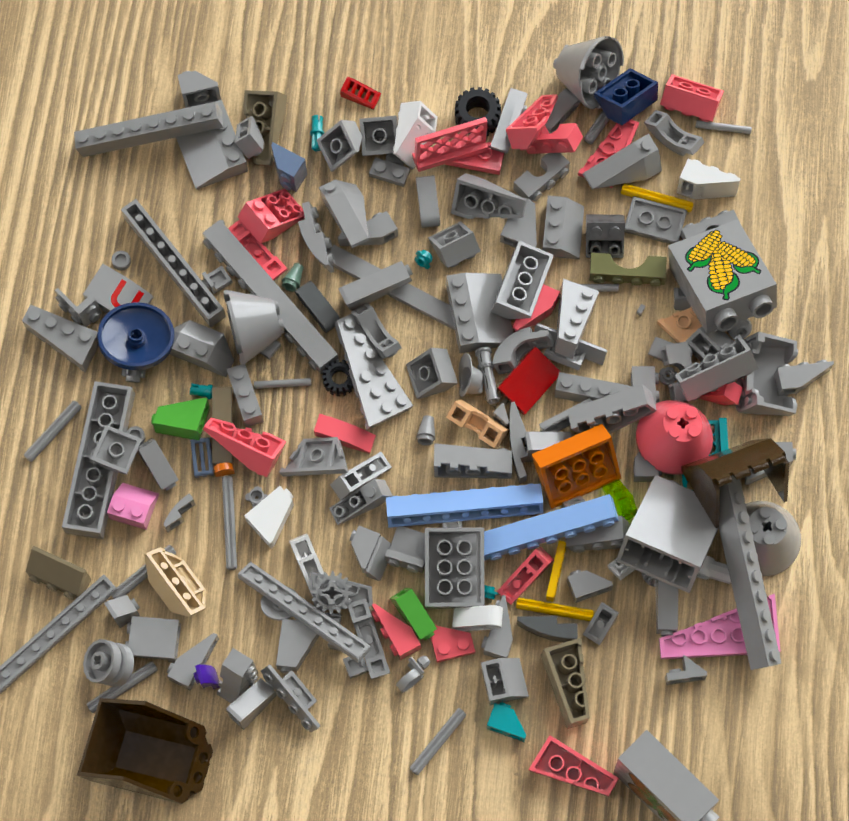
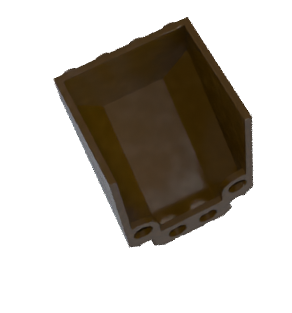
[77,698,213,804]

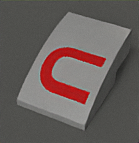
[83,264,154,313]

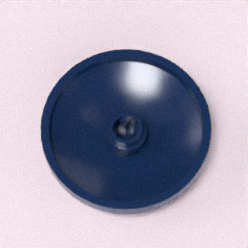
[98,302,174,370]

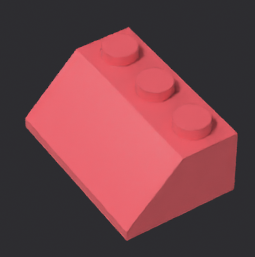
[660,74,724,122]

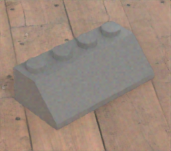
[491,241,554,319]

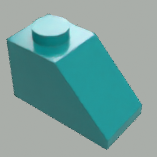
[487,702,526,742]

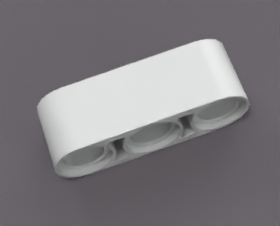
[452,605,503,631]

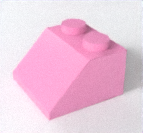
[107,483,159,530]

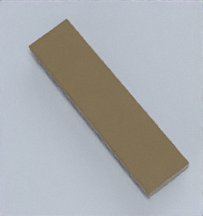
[212,387,232,464]

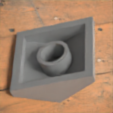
[91,425,142,475]

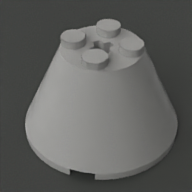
[553,36,624,109]
[223,290,284,365]
[746,501,801,576]

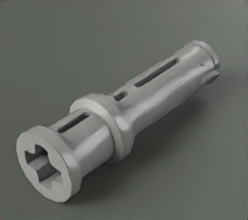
[475,347,499,404]

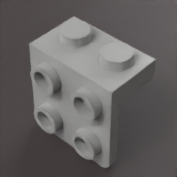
[54,288,102,327]
[385,526,425,573]

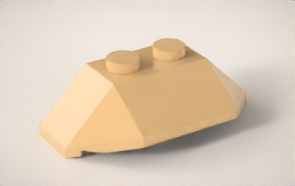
[144,547,206,617]

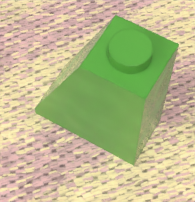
[151,398,210,441]
[389,588,437,640]

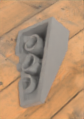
[583,134,662,190]
[451,173,527,219]
[319,180,369,248]

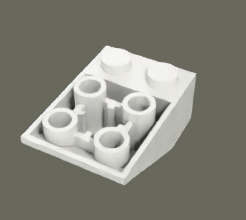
[393,101,438,169]
[677,159,740,199]

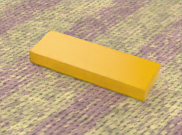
[546,541,566,602]

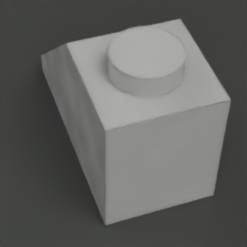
[235,116,264,159]
[350,526,381,574]
[567,570,613,603]
[104,595,140,628]

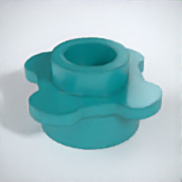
[414,250,433,269]

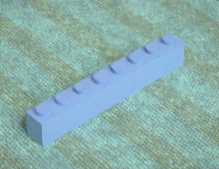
[386,483,543,528]
[484,494,619,561]

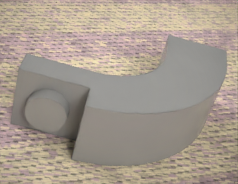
[351,303,402,359]

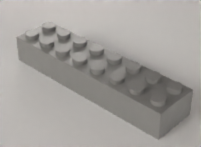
[62,381,135,539]

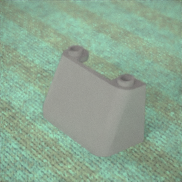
[736,332,798,416]

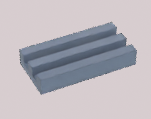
[190,437,214,478]

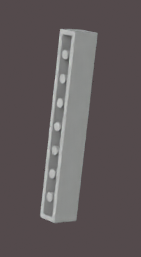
[74,102,224,157]
[121,199,226,327]

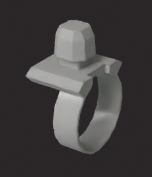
[396,656,430,693]

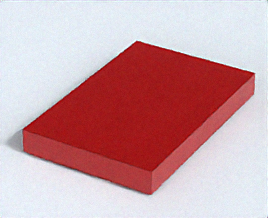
[497,347,561,415]

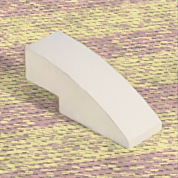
[289,533,324,597]

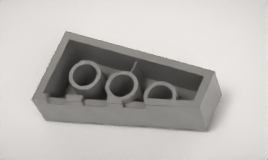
[22,304,99,372]
[675,335,758,402]

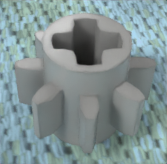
[122,368,146,383]

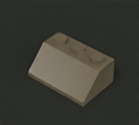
[26,546,91,600]

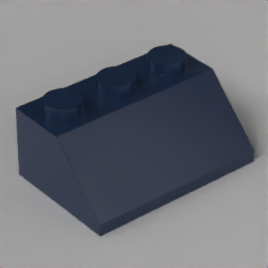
[594,68,658,125]

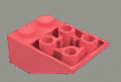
[238,189,305,244]

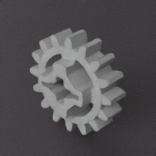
[311,571,354,614]

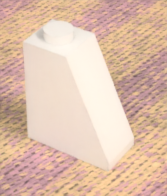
[244,486,294,548]

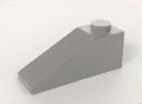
[330,452,392,500]
[167,633,219,690]

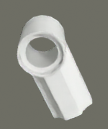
[697,556,731,584]

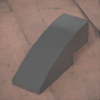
[517,616,578,643]

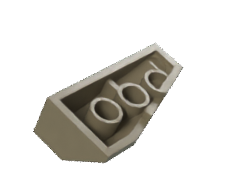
[243,90,287,165]

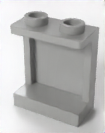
[125,616,181,663]

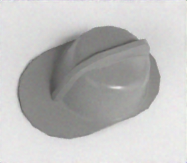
[459,353,484,397]

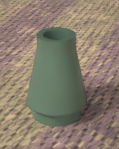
[282,263,304,292]

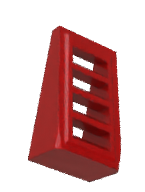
[340,76,381,110]

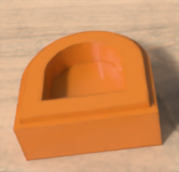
[214,462,235,477]

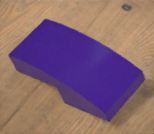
[193,664,220,690]

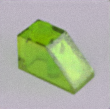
[602,479,638,520]

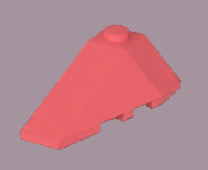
[506,94,558,150]
[203,418,286,477]

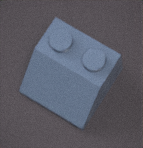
[271,142,307,192]

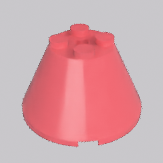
[636,400,713,475]

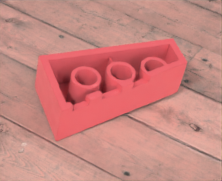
[529,735,619,797]

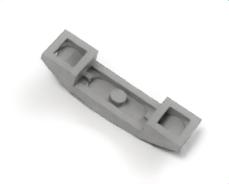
[347,598,390,680]

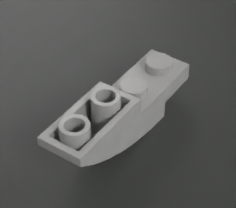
[298,201,335,273]

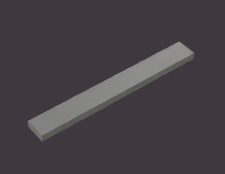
[330,245,455,330]
[238,562,371,663]
[0,575,118,694]

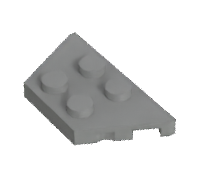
[279,437,348,476]

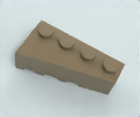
[541,638,590,729]

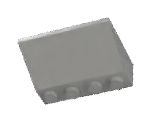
[176,99,248,190]
[446,273,513,353]
[425,528,485,609]

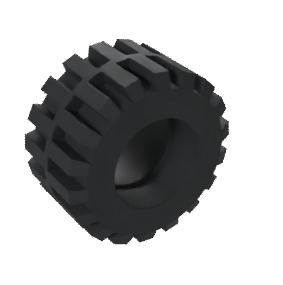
[455,87,501,137]

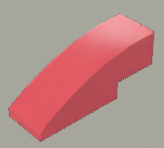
[314,414,376,454]

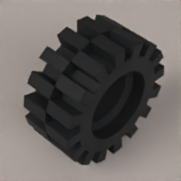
[322,359,354,397]

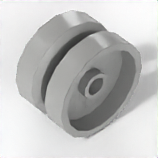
[83,639,134,687]

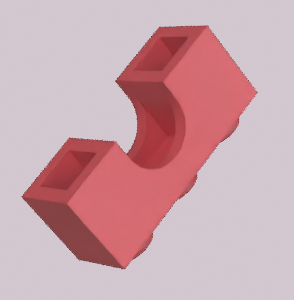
[526,123,583,154]

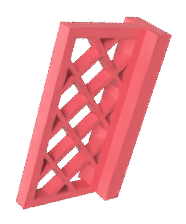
[412,117,488,172]

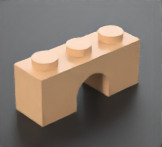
[446,399,509,448]

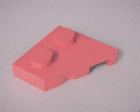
[431,625,475,663]

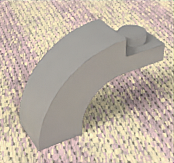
[644,110,705,156]
[493,327,554,374]

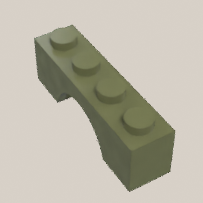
[589,253,667,286]

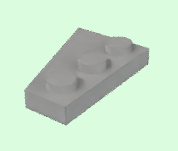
[311,572,373,611]

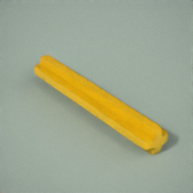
[621,184,694,212]
[516,598,594,621]

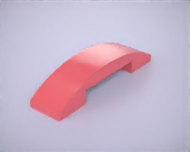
[228,219,288,281]

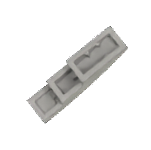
[509,401,528,484]

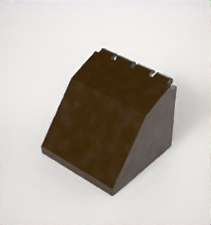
[681,438,789,528]

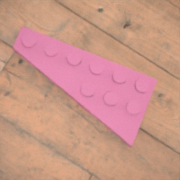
[659,594,780,659]

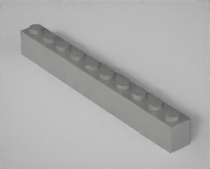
[203,220,338,374]
[719,476,782,670]

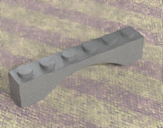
[631,366,662,482]

